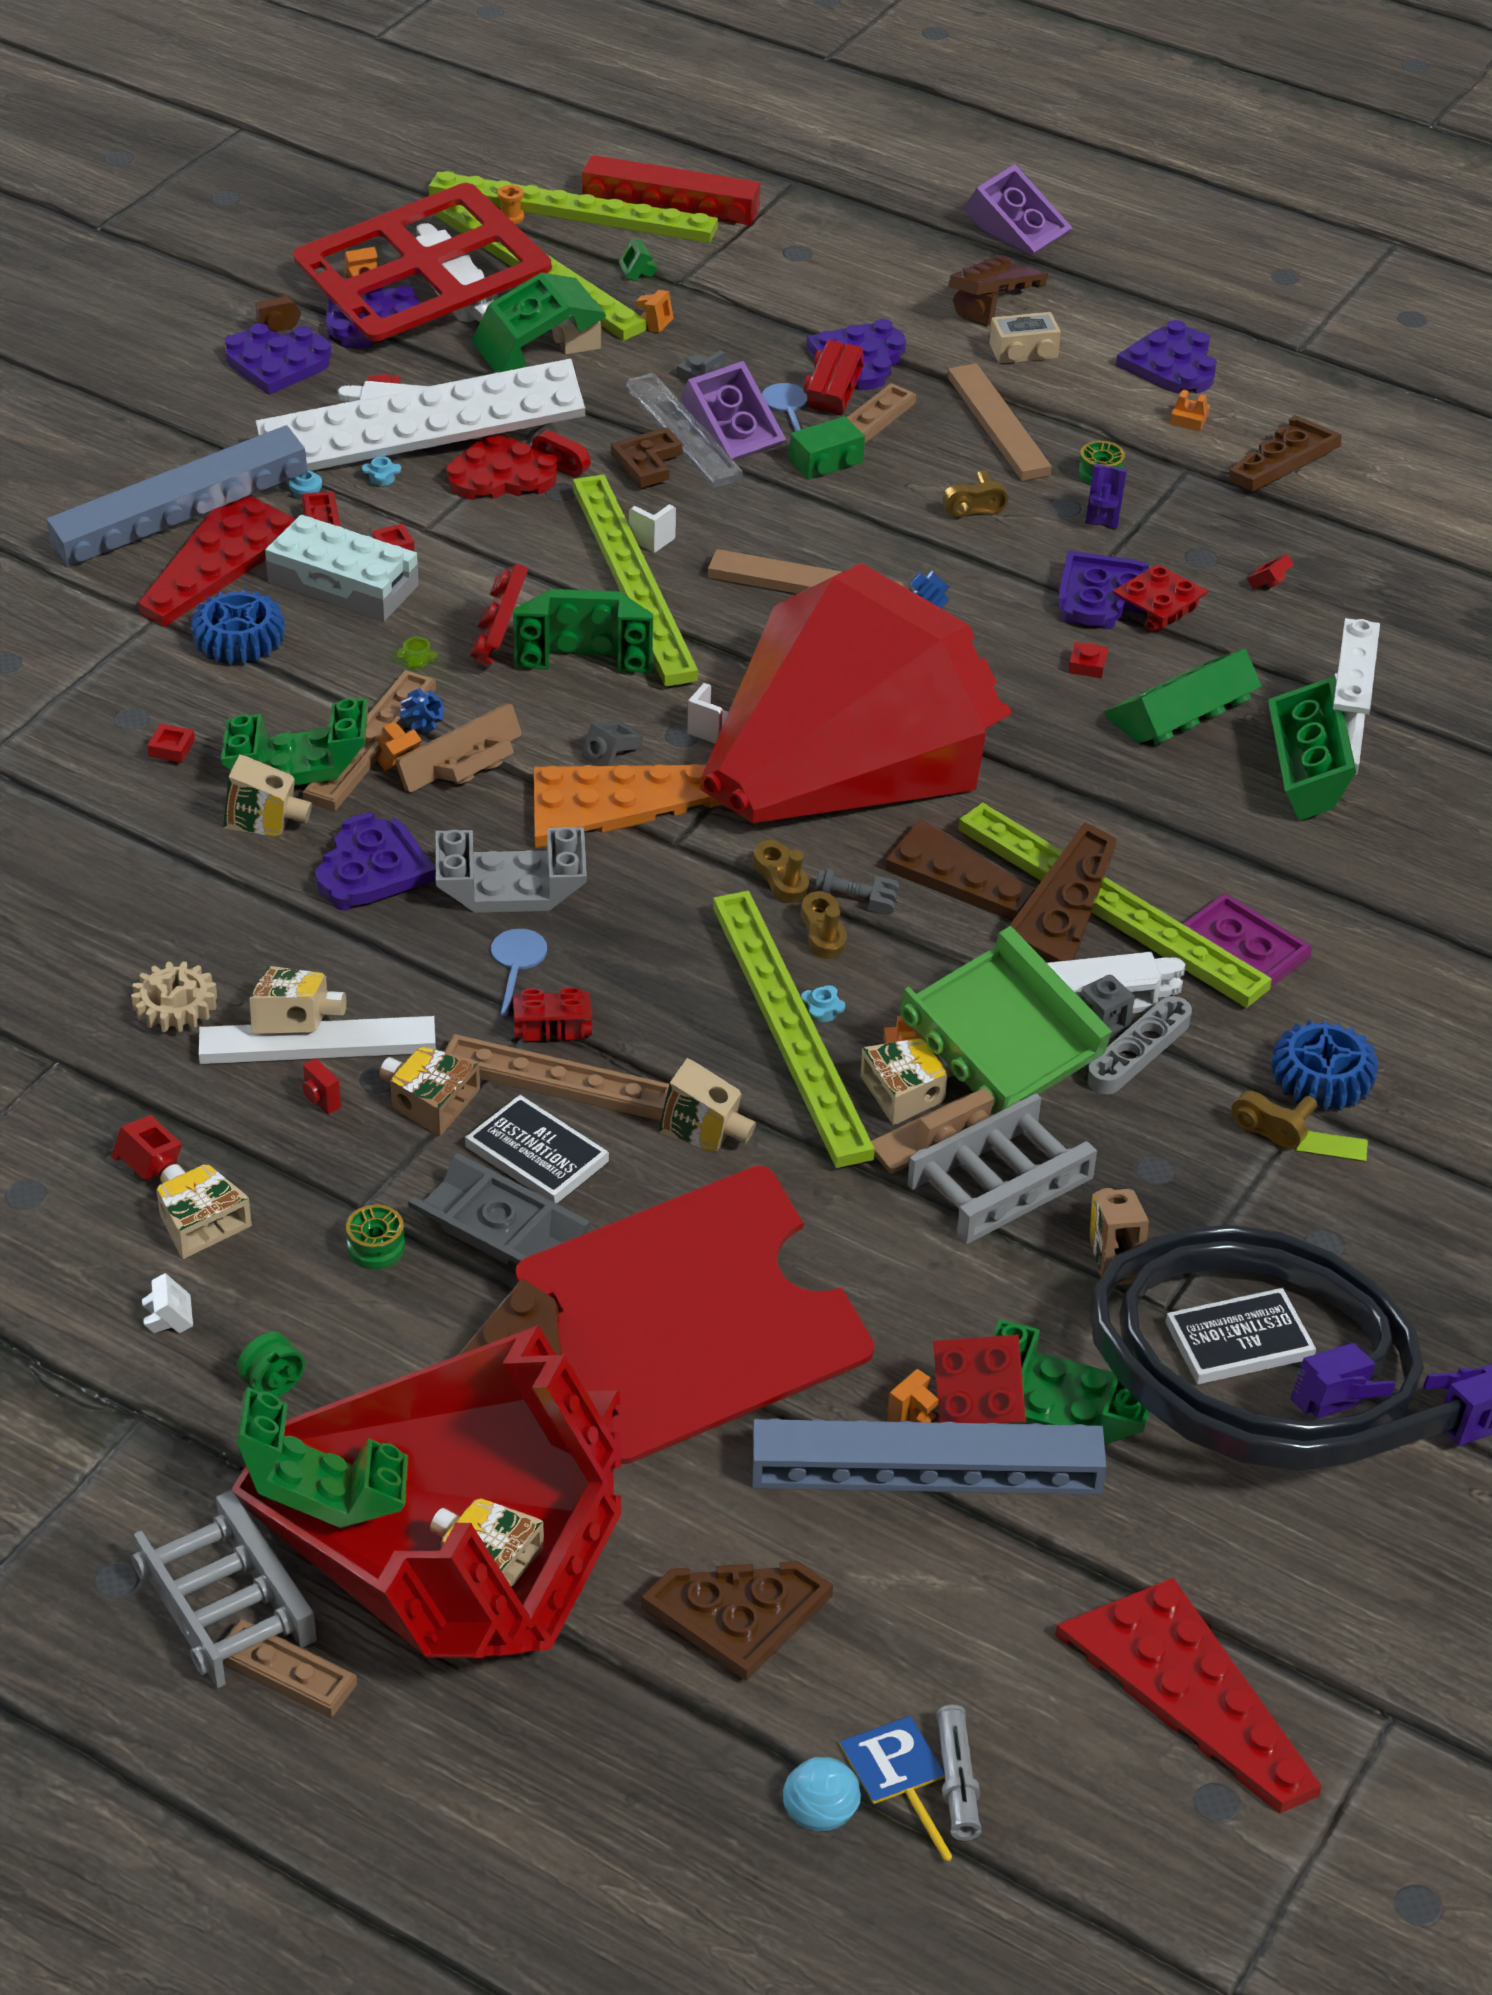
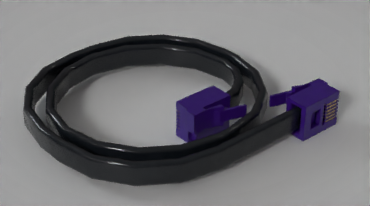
[1090,1224,1492,1471]

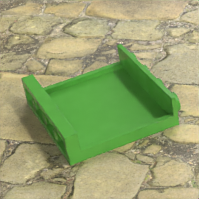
[899,926,1112,1114]

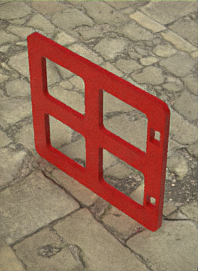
[293,183,552,341]

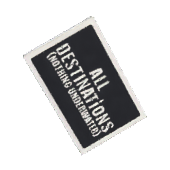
[465,1095,609,1204]
[1165,1288,1316,1385]

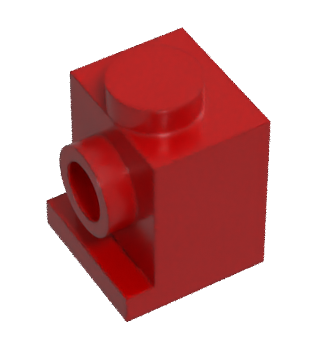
[111,1115,182,1180]

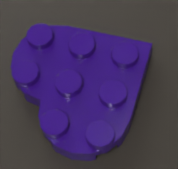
[326,286,420,349]
[806,319,906,390]
[1116,320,1217,394]
[225,324,332,395]
[1058,551,1149,629]
[315,813,436,911]

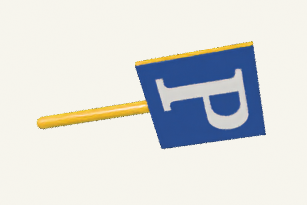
[839,1716,952,1861]

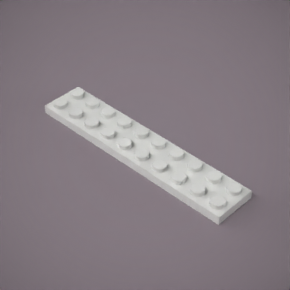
[256,359,586,471]

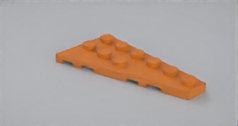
[534,764,723,848]

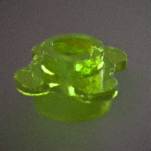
[397,637,438,669]

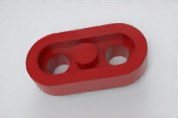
[532,430,591,477]

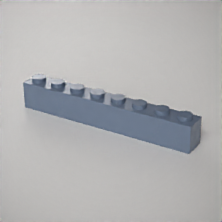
[46,425,308,567]
[753,1419,1106,1495]

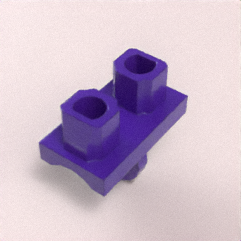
[1085,464,1128,528]

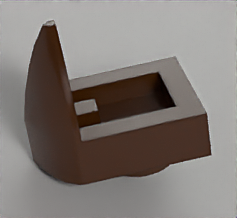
[953,290,998,326]
[255,293,301,332]

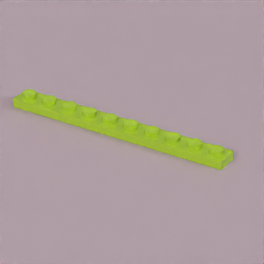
[429,171,718,243]
[433,205,647,341]
[573,474,698,687]
[958,803,1272,1008]
[713,891,875,1168]

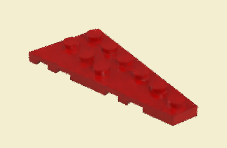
[138,495,296,627]
[1055,1578,1322,1814]

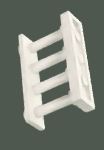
[1333,618,1380,775]

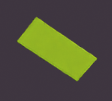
[1297,1131,1368,1161]

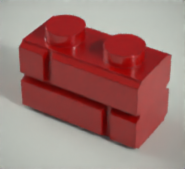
[803,339,865,415]

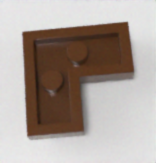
[611,427,683,488]

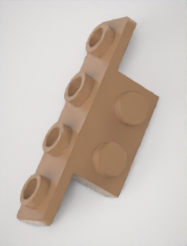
[396,703,522,792]
[871,1088,994,1174]

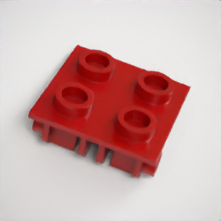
[1113,564,1208,632]
[513,987,592,1041]
[933,1335,1026,1424]

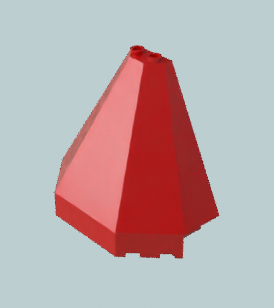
[700,563,1012,823]
[231,1325,622,1658]

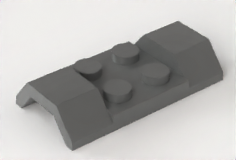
[408,1153,590,1265]

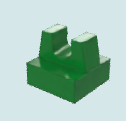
[618,237,658,281]

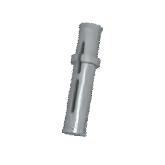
[936,1705,982,1841]

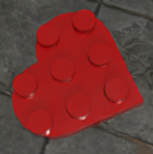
[446,433,557,500]
[470,563,528,668]

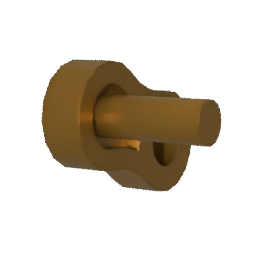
[942,470,1009,518]
[752,840,809,903]
[801,891,847,959]
[1231,1091,1317,1150]

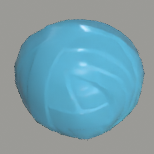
[783,1757,861,1832]

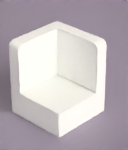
[629,504,676,553]
[687,683,729,743]

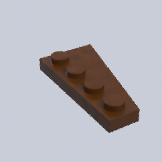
[948,255,1048,295]
[1229,415,1342,491]
[885,819,1034,921]
[1009,822,1116,962]

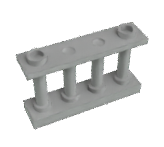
[907,1093,1097,1244]
[131,1490,317,1689]

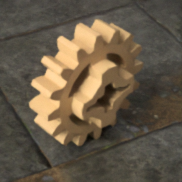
[131,961,217,1032]

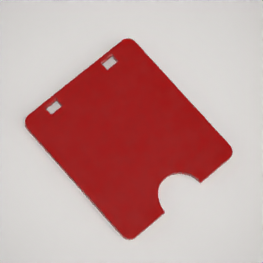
[516,1166,874,1464]

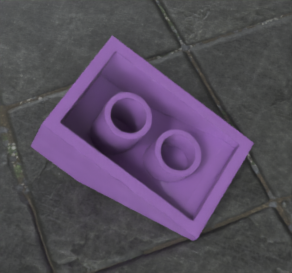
[963,164,1072,256]
[681,361,786,462]

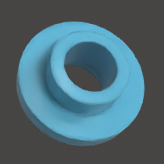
[289,470,322,499]

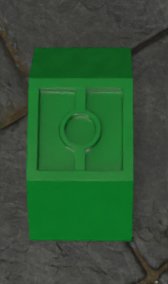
[471,272,606,373]
[513,589,653,673]
[221,698,368,785]
[993,1319,1165,1445]
[236,1387,408,1528]

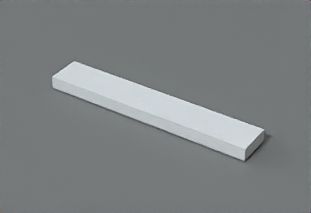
[199,1016,436,1064]

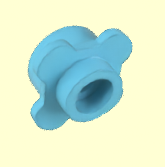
[362,456,401,486]
[801,985,845,1022]

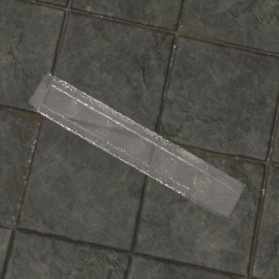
[626,372,743,488]

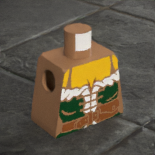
[379,1047,480,1136]
[1090,1188,1149,1285]

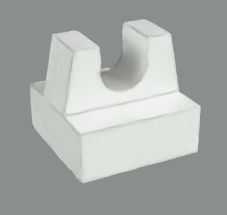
[142,1273,193,1334]

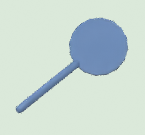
[762,383,808,431]
[491,929,547,1018]

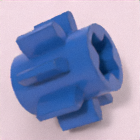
[909,570,950,608]
[400,688,444,734]

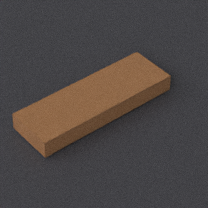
[847,383,916,443]
[222,1619,357,1718]

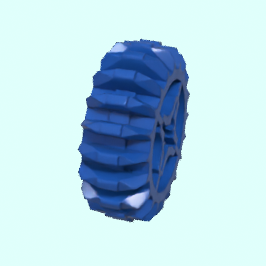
[191,589,285,665]
[1271,1019,1378,1112]

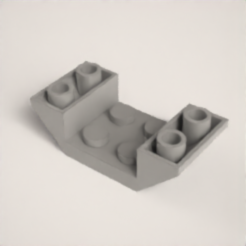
[436,827,587,913]

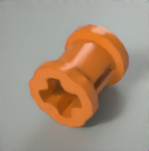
[497,185,524,224]

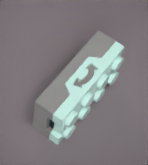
[265,515,419,622]

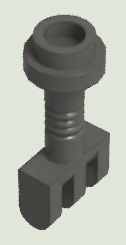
[815,867,899,915]

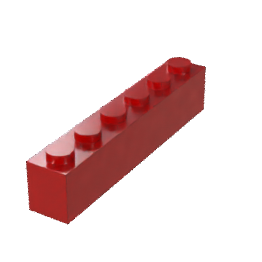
[582,155,761,225]

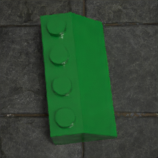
[1104,648,1262,744]
[1268,676,1357,821]

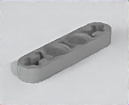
[1087,996,1192,1095]

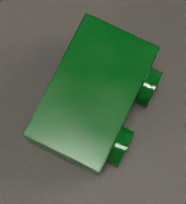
[789,416,865,480]

